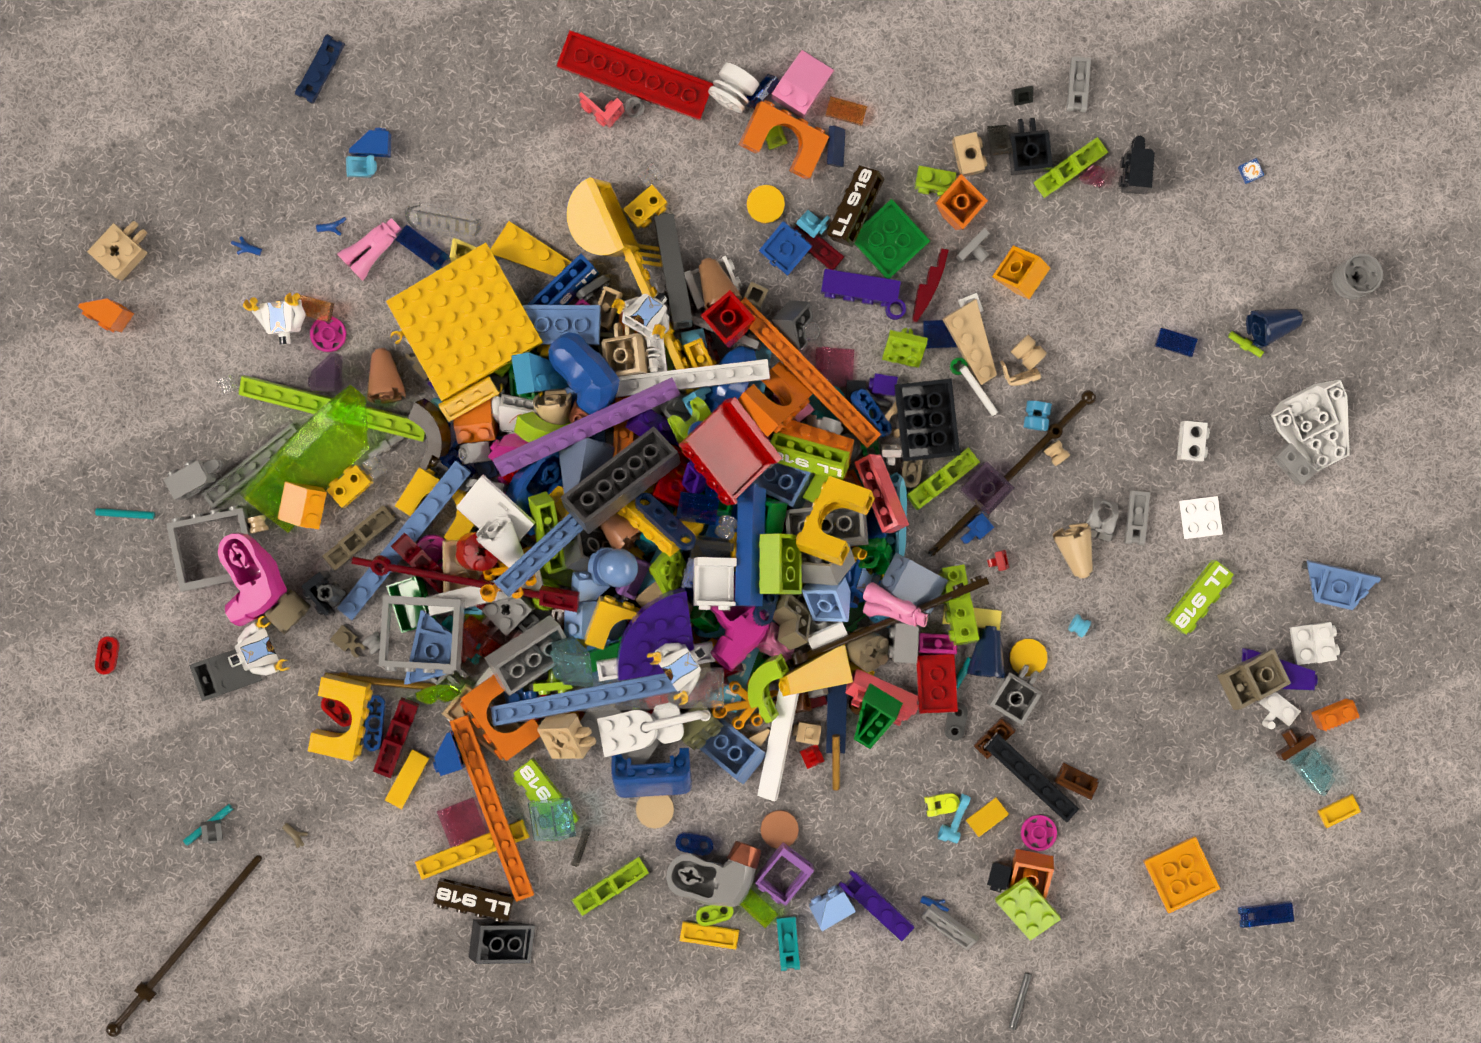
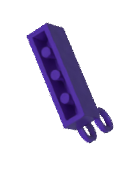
[820,269,906,320]
[626,409,680,448]
[838,869,915,942]

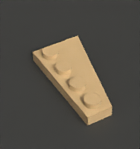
[942,299,997,385]

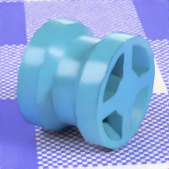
[1068,614,1091,638]

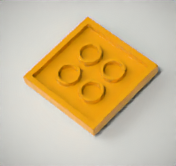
[1143,836,1220,914]

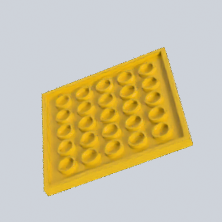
[386,242,543,401]

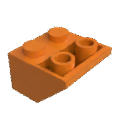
[78,298,135,333]

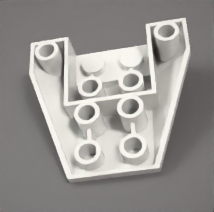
[1271,380,1349,472]

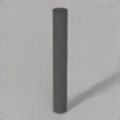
[1008,972,1032,1030]

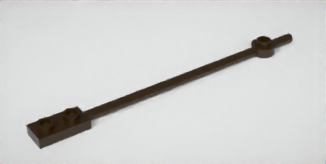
[785,575,989,668]

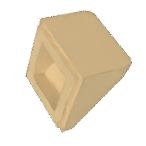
[748,727,770,746]

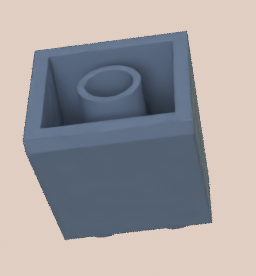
[559,438,614,494]
[879,553,948,614]

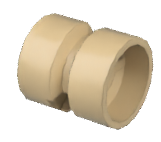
[1011,334,1047,371]

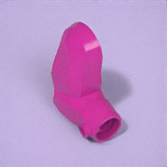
[218,532,287,626]
[710,574,770,671]

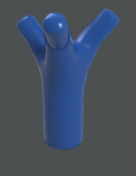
[316,217,346,236]
[231,236,262,256]
[920,896,949,912]

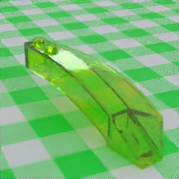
[240,384,369,533]

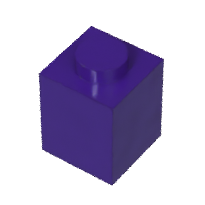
[868,373,898,397]

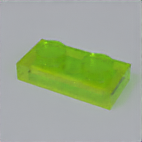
[740,888,778,928]

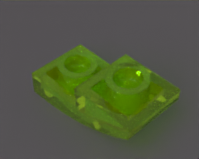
[415,685,461,705]

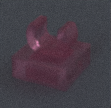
[1079,165,1105,188]

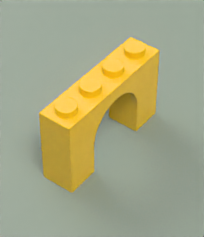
[395,467,475,540]
[796,476,875,566]
[617,483,705,557]
[584,595,641,649]
[308,673,373,761]

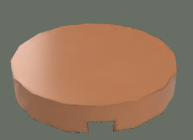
[760,810,799,849]

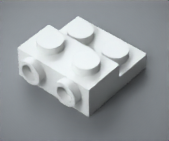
[1289,622,1340,665]

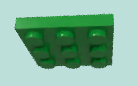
[854,199,930,279]

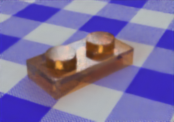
[825,96,867,126]
[299,294,335,322]

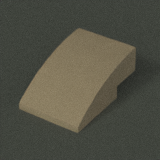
[1217,649,1291,710]

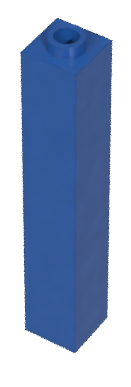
[735,483,766,607]

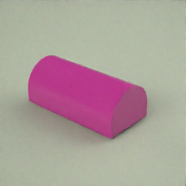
[918,633,957,655]

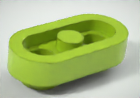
[696,905,733,926]

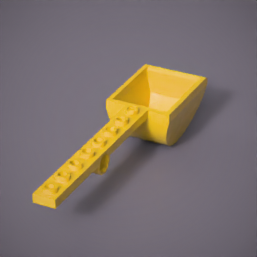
[567,177,698,394]

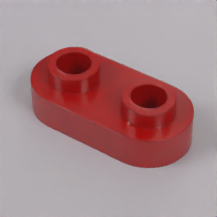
[95,636,120,675]
[321,697,352,727]

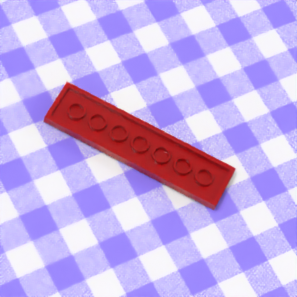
[556,30,714,121]

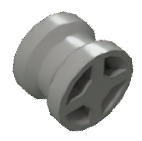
[362,631,380,655]

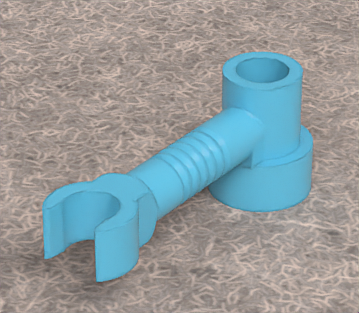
[938,794,971,844]

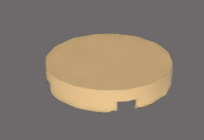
[636,795,674,829]

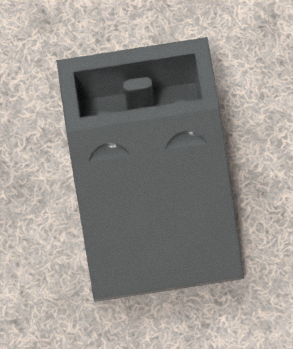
[189,649,262,702]

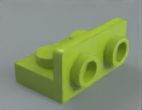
[914,165,956,197]

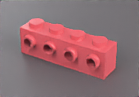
[854,454,909,533]

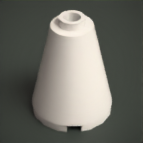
[476,515,524,568]

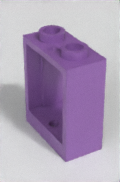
[755,842,814,906]

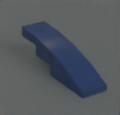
[826,684,847,754]

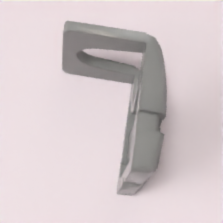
[1086,497,1119,542]

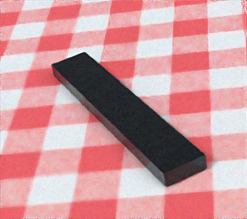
[984,732,1079,823]

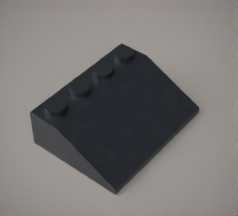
[894,378,960,462]

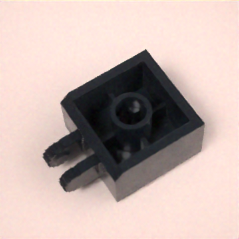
[1007,118,1053,175]
[1118,135,1155,194]

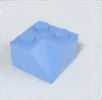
[802,576,851,622]
[809,885,856,931]

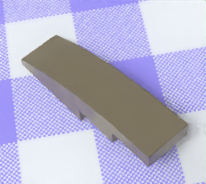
[322,505,396,572]

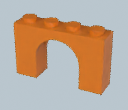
[738,100,829,180]
[737,362,813,437]
[774,420,854,481]
[460,674,540,761]

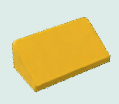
[682,338,713,368]
[966,797,1009,837]

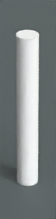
[960,366,998,416]

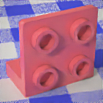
[579,92,625,128]

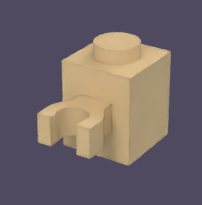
[792,721,822,745]

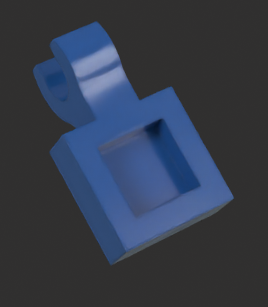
[960,513,994,544]
[503,687,539,704]

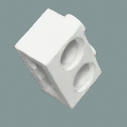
[1177,421,1210,462]

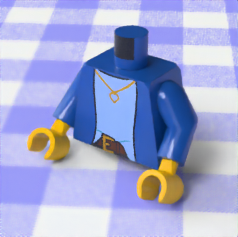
[845,547,884,608]

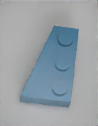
[511,352,569,394]

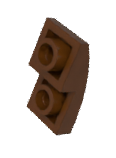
[974,717,1016,759]

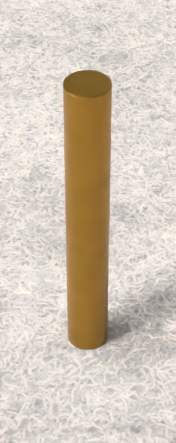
[832,734,840,791]

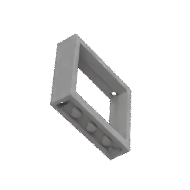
[166,505,253,592]
[379,595,465,674]

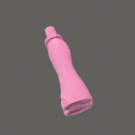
[337,218,402,281]
[863,582,927,627]

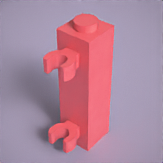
[845,669,919,726]

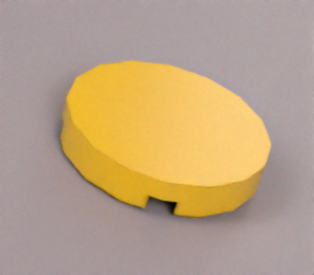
[747,185,785,224]
[1009,639,1047,677]

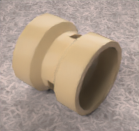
[1044,440,1070,466]

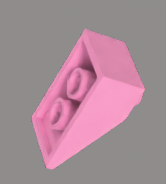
[771,50,834,119]

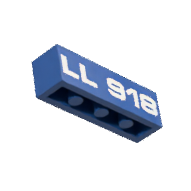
[527,253,600,305]

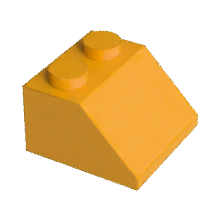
[992,246,1050,299]
[278,481,327,529]

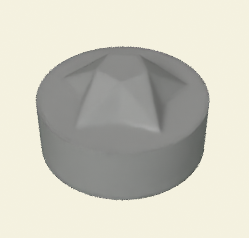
[624,97,644,118]

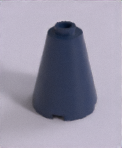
[1246,309,1303,348]
[967,626,1006,678]

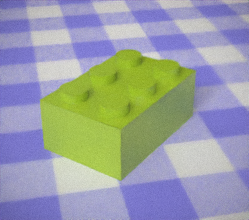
[759,534,802,595]

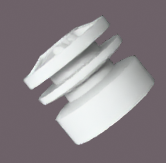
[708,62,759,113]

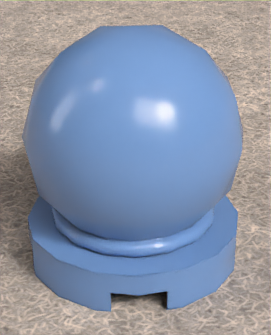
[588,547,638,588]

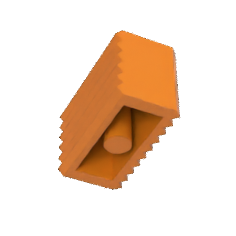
[1311,699,1359,732]

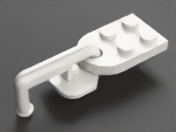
[597,703,711,757]

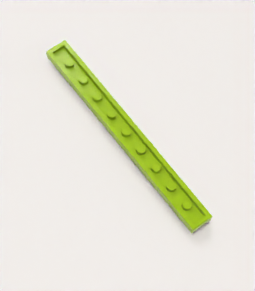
[238,375,426,442]

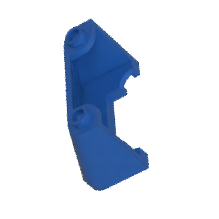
[611,747,692,798]

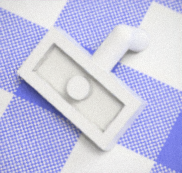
[1258,692,1301,729]

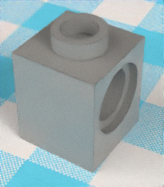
[459,441,491,464]

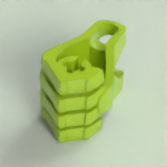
[667,397,711,461]

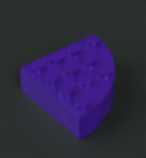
[616,588,694,681]

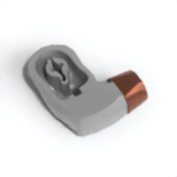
[666,841,761,907]

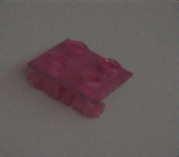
[815,346,855,387]
[437,797,486,847]

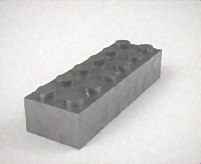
[561,426,681,534]

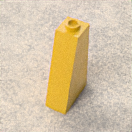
[779,645,853,697]

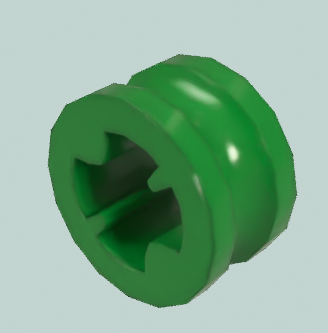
[949,358,968,375]

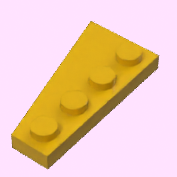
[491,221,571,277]

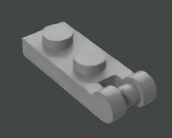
[1066,57,1091,113]
[1124,491,1150,546]

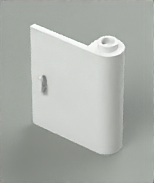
[456,475,536,542]

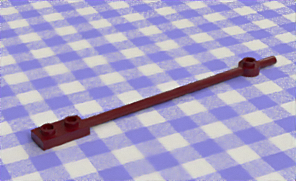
[352,555,580,612]

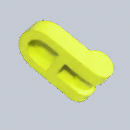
[924,793,960,817]

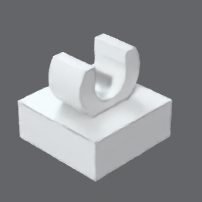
[881,444,902,465]

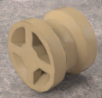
[246,515,269,534]

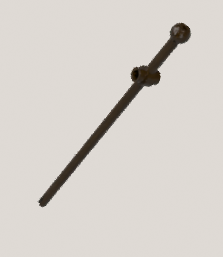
[928,390,1096,556]
[106,855,262,1037]

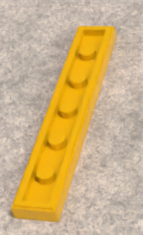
[415,819,530,880]

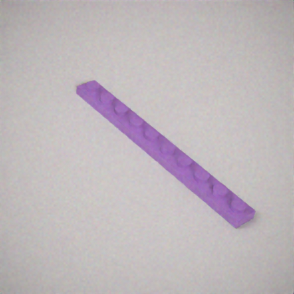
[493,377,680,477]

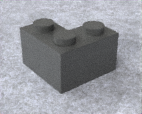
[772,300,813,353]

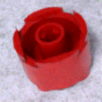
[456,532,498,571]

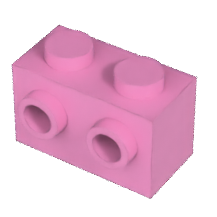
[757,622,795,661]

